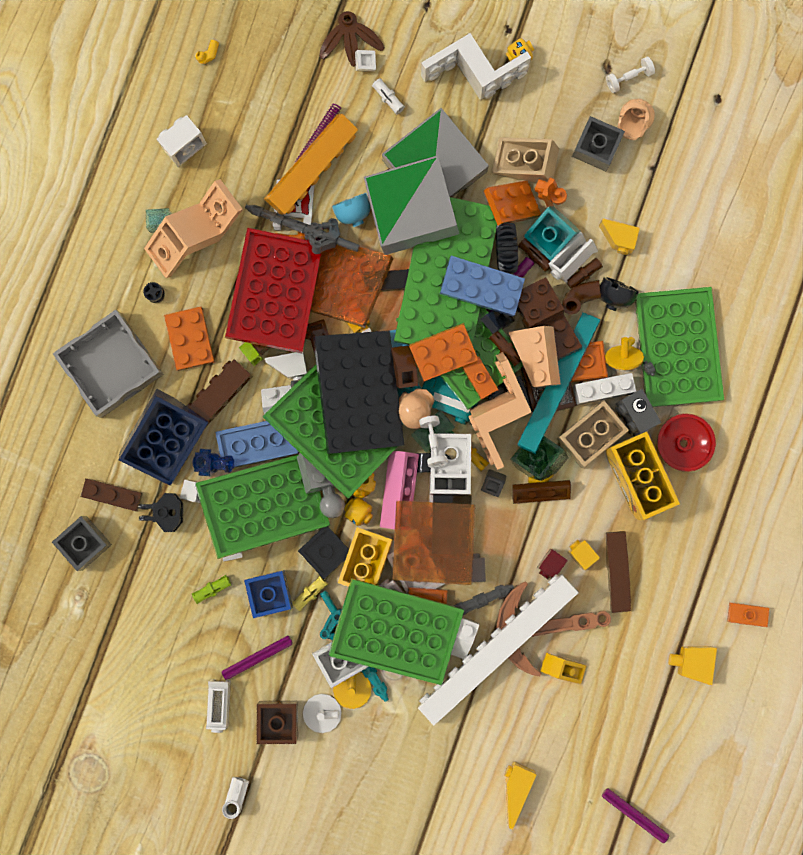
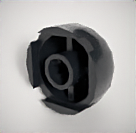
[600,277,639,311]

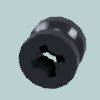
[143,282,165,303]

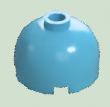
[332,193,371,227]

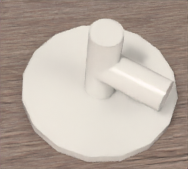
[303,694,342,733]

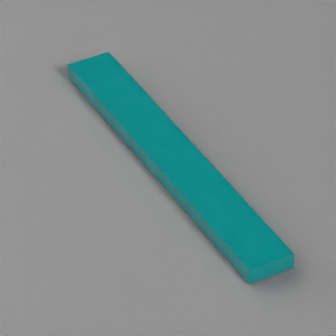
[517,313,600,454]

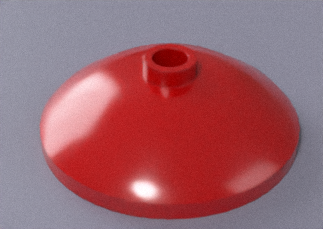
[657,414,716,472]

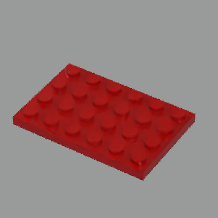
[225,228,321,354]

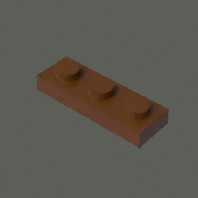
[80,478,142,511]
[512,480,571,504]

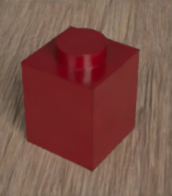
[537,549,568,580]

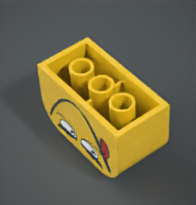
[606,432,680,520]

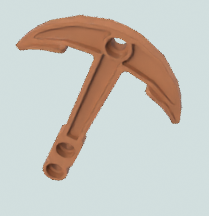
[496,581,611,677]

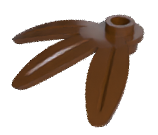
[319,11,384,67]

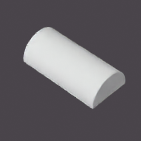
[312,642,369,688]

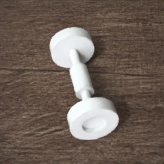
[606,56,655,93]
[419,416,448,468]

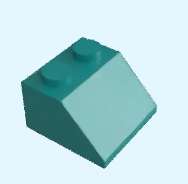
[524,206,581,261]

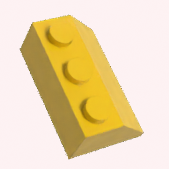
[338,527,393,587]

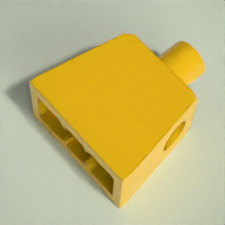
[668,646,717,685]

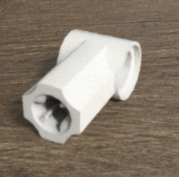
[222,776,249,819]

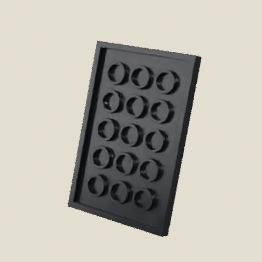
[313,330,404,454]

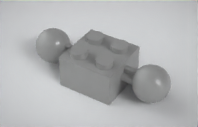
[297,453,345,518]

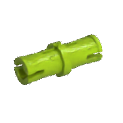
[192,575,232,604]

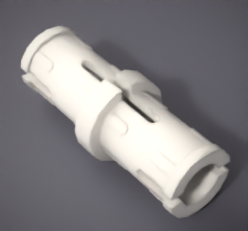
[372,78,405,115]

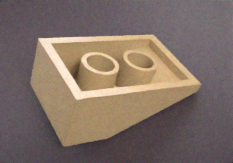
[492,137,559,183]

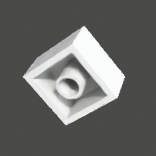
[157,115,207,167]

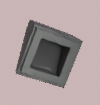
[481,469,507,497]

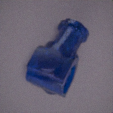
[192,449,234,476]

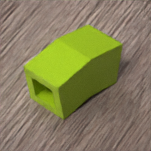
[239,342,263,366]

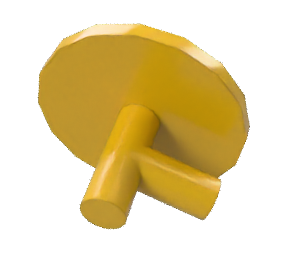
[605,337,644,370]
[333,672,372,709]

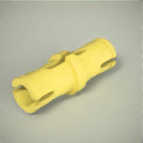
[292,576,328,611]

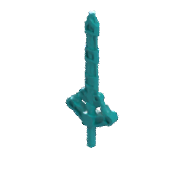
[320,590,389,702]

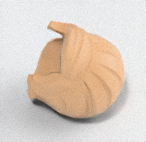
[617,99,655,140]
[399,389,435,429]

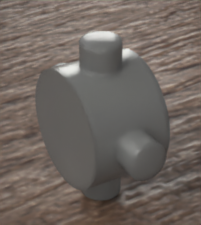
[643,361,656,376]

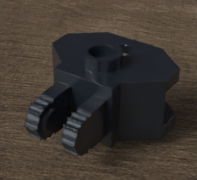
[139,493,183,532]

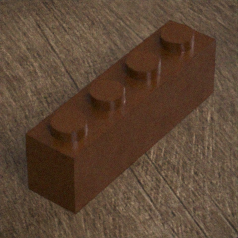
[186,359,253,427]

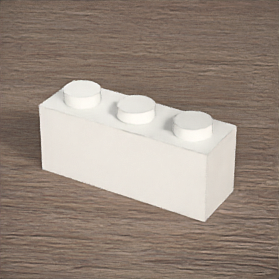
[572,373,636,405]

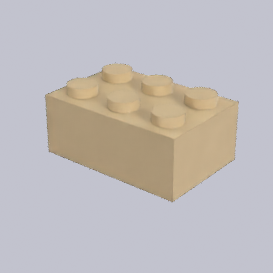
[557,401,629,468]

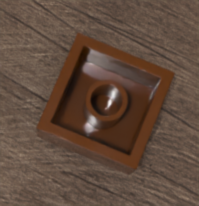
[257,701,298,744]

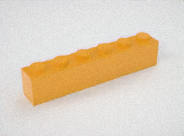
[264,114,358,215]

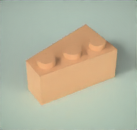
[509,326,561,387]

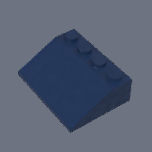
[118,389,208,486]

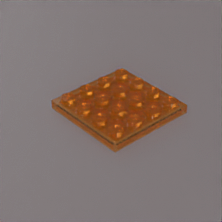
[310,245,393,328]
[393,500,476,585]

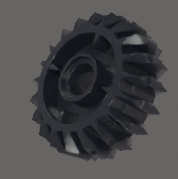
[495,222,518,274]

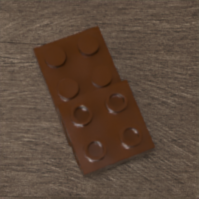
[517,277,582,361]

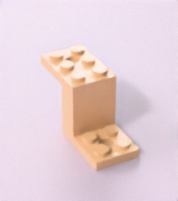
[144,179,243,278]
[468,352,531,470]

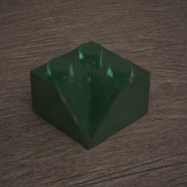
[510,436,568,481]

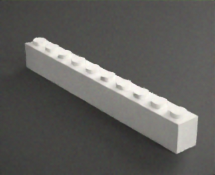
[418,574,579,726]

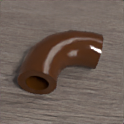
[562,280,601,315]

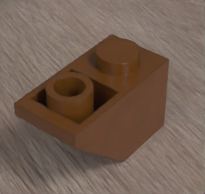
[391,345,418,388]

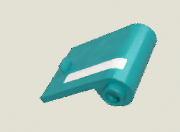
[422,375,478,425]

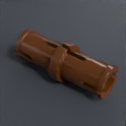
[518,238,550,272]
[567,258,603,289]
[489,331,521,367]

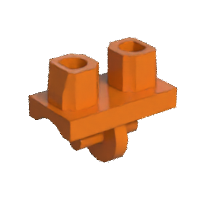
[535,178,567,207]

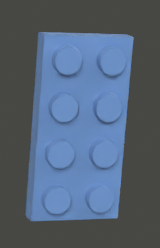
[440,256,525,316]
[215,421,299,470]

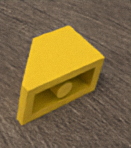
[599,218,640,255]
[540,653,587,684]

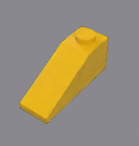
[504,761,537,830]

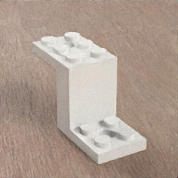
[421,33,531,100]
[429,434,471,533]

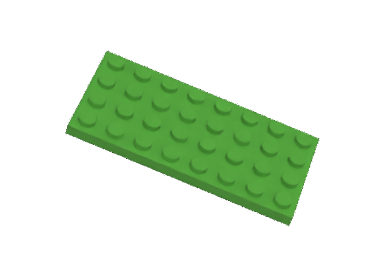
[394,197,497,345]

